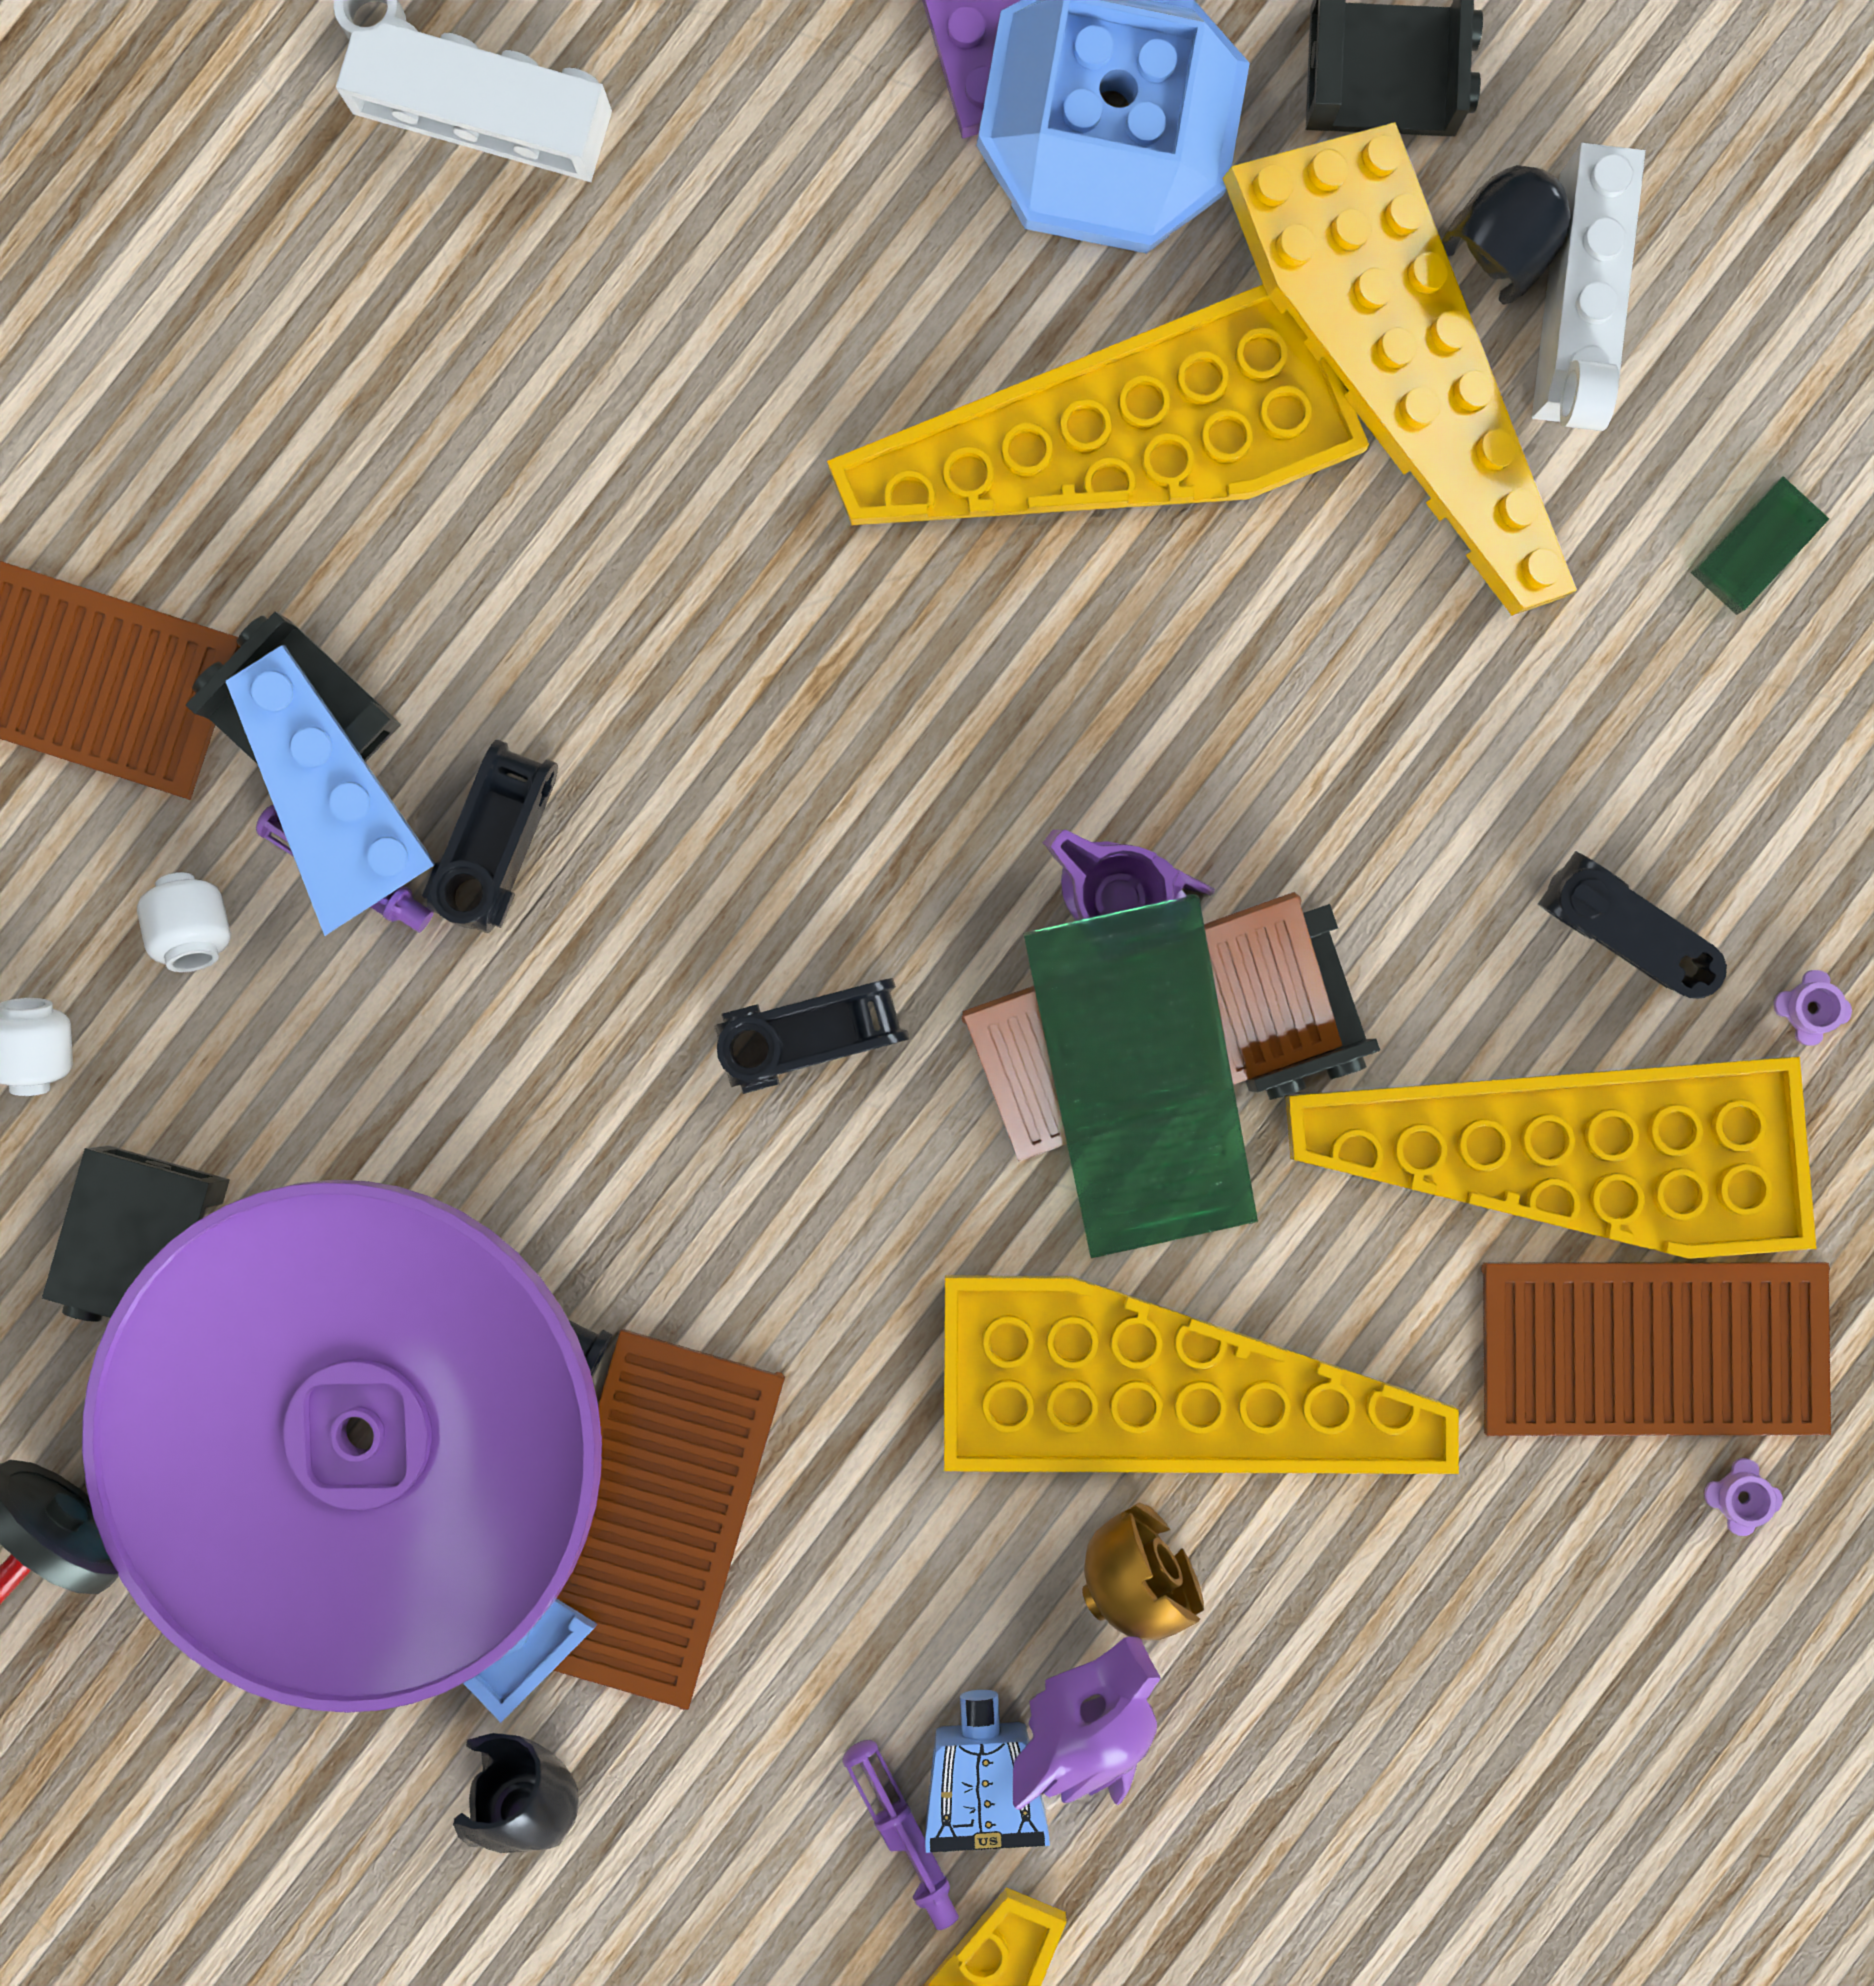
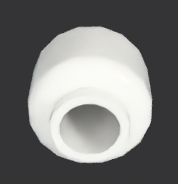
[137,872,231,972]
[0,998,73,1096]

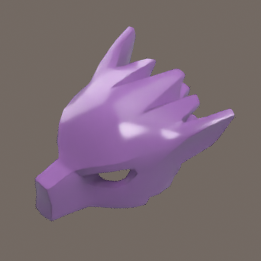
[1042,829,1215,961]
[1013,1636,1161,1810]

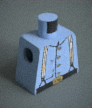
[925,1690,1050,1853]

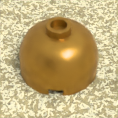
[1082,1503,1204,1640]

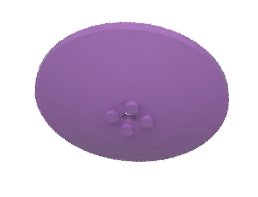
[82,1180,602,1713]

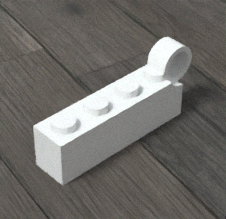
[334,0,612,182]
[1532,143,1646,431]

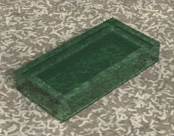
[1690,476,1829,615]

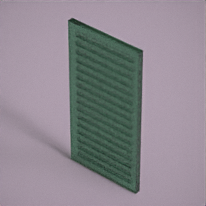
[1023,894,1258,1258]

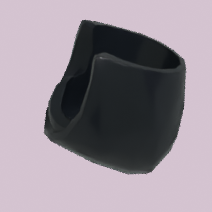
[1442,165,1571,305]
[453,1733,579,1853]

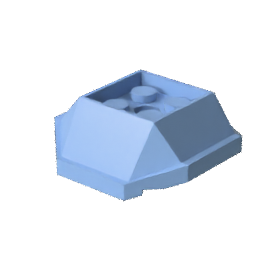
[976,0,1250,254]

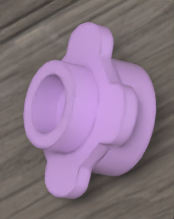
[1774,970,1852,1046]
[1704,1458,1783,1536]

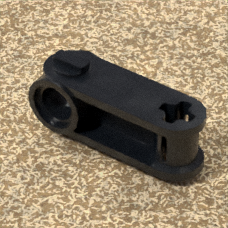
[422,740,558,933]
[1538,851,1727,999]
[715,978,910,1094]

